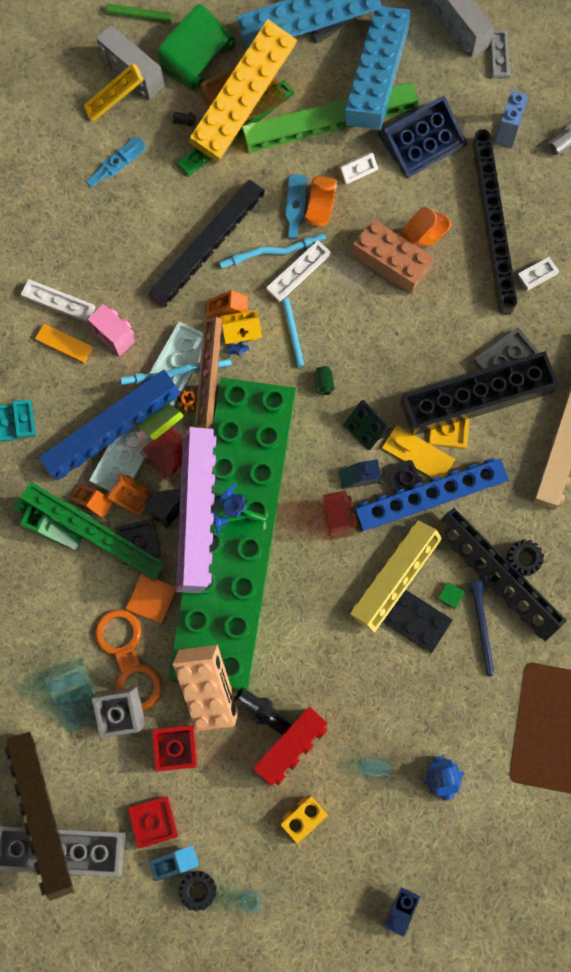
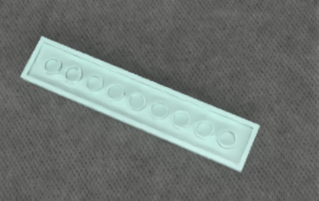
[89,322,203,492]

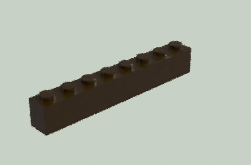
[5,731,74,901]

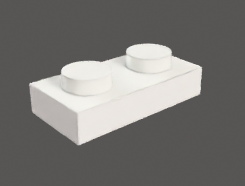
[339,152,378,184]
[517,257,559,291]

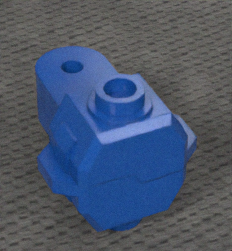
[423,755,464,801]

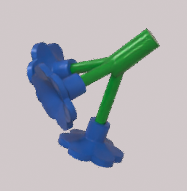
[212,483,265,535]

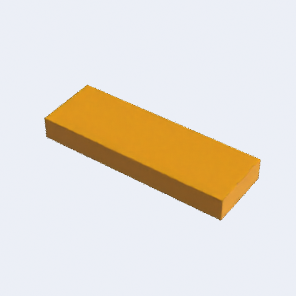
[35,324,93,364]

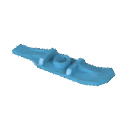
[86,136,146,187]
[286,174,307,239]

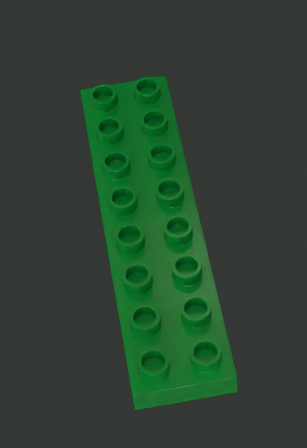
[168,377,296,691]

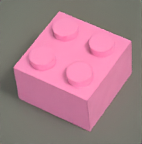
[88,304,135,356]

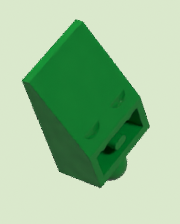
[13,498,92,551]

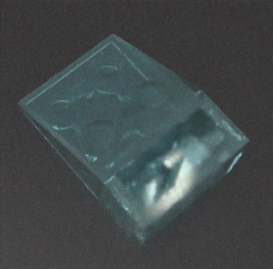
[45,657,97,733]

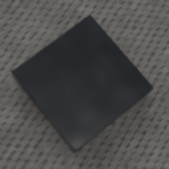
[116,519,162,565]

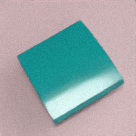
[0,400,36,443]

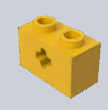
[221,309,262,344]

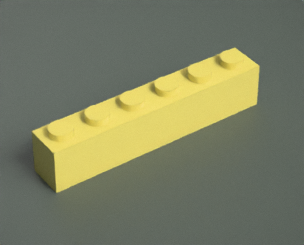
[350,520,442,633]

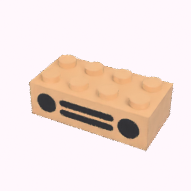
[173,645,239,731]

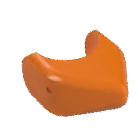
[305,176,337,226]
[400,207,451,247]

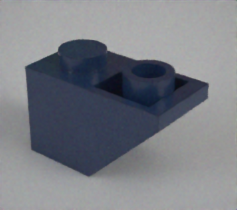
[383,887,421,937]

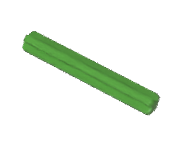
[105,3,172,23]

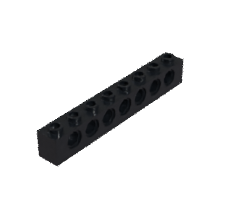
[433,508,567,642]

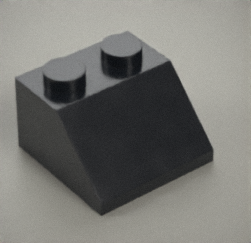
[144,488,181,529]

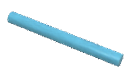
[282,298,304,368]

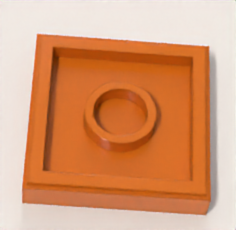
[126,573,176,624]

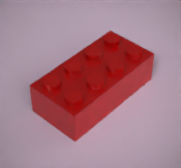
[253,706,328,786]

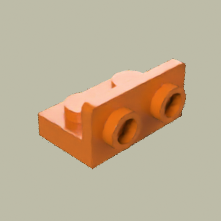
[107,473,151,517]

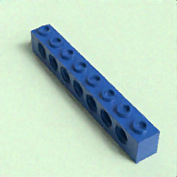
[354,457,509,532]

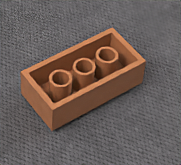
[351,219,434,294]

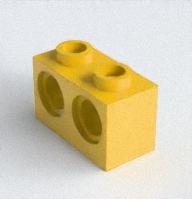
[281,796,328,844]

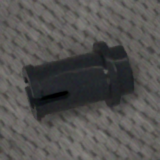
[173,112,196,126]

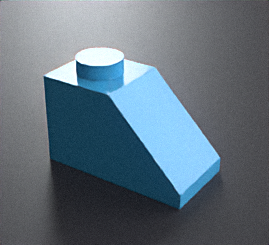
[150,845,199,881]

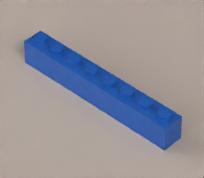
[39,369,181,481]

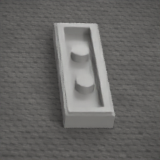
[490,30,510,79]

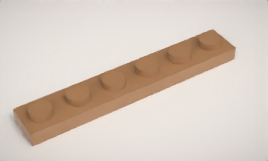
[194,317,222,429]

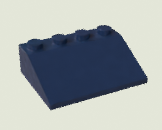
[378,95,467,178]

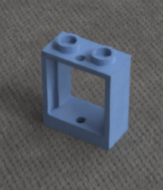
[495,90,529,148]

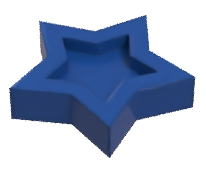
[227,341,249,357]

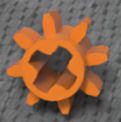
[178,389,197,413]

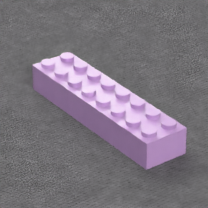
[176,427,216,593]

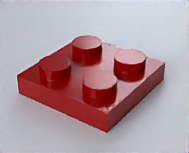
[128,796,179,849]

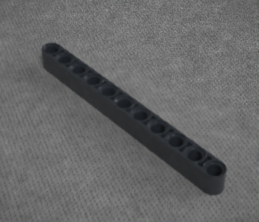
[473,129,517,315]

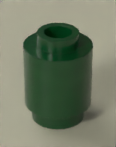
[314,366,335,396]

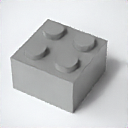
[92,686,146,738]

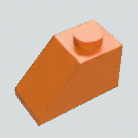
[206,290,248,318]
[69,484,113,518]

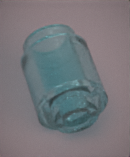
[362,757,392,780]
[241,890,263,913]

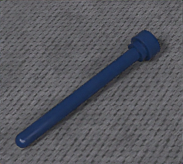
[468,581,494,677]

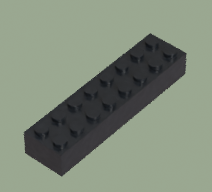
[400,351,559,436]

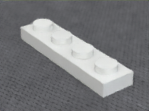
[266,241,331,302]
[21,279,95,323]

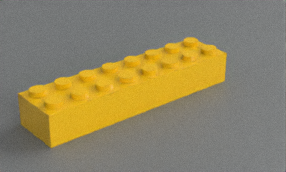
[189,19,297,163]

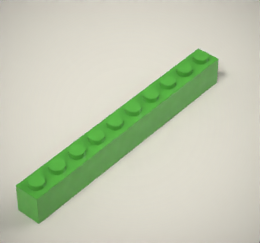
[242,82,418,153]

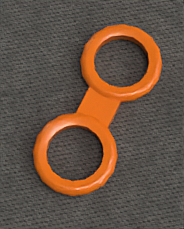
[95,609,162,711]

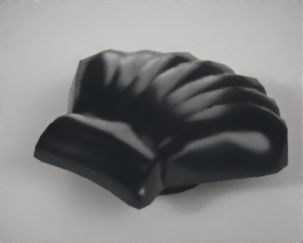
[389,460,423,492]

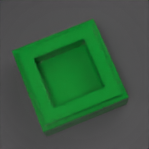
[438,582,465,609]

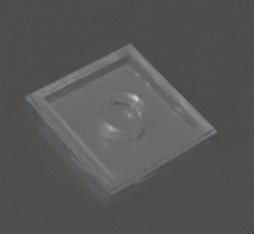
[325,246,372,294]

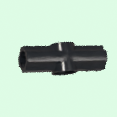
[233,687,292,735]

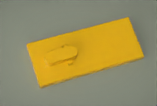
[382,425,456,479]

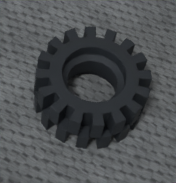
[507,539,544,577]
[178,871,217,911]

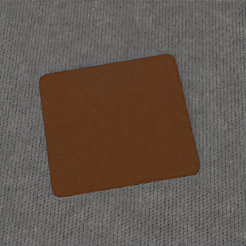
[510,663,571,794]

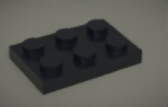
[383,590,453,654]

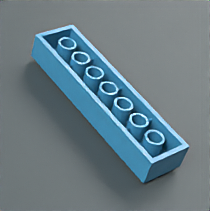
[236,0,382,50]
[345,6,410,130]

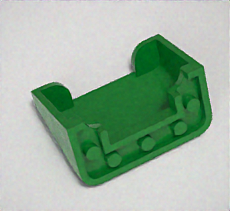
[158,4,236,91]

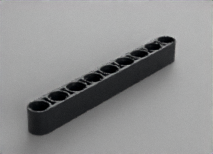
[149,180,265,307]

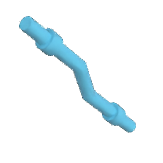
[219,233,326,268]
[120,359,231,385]

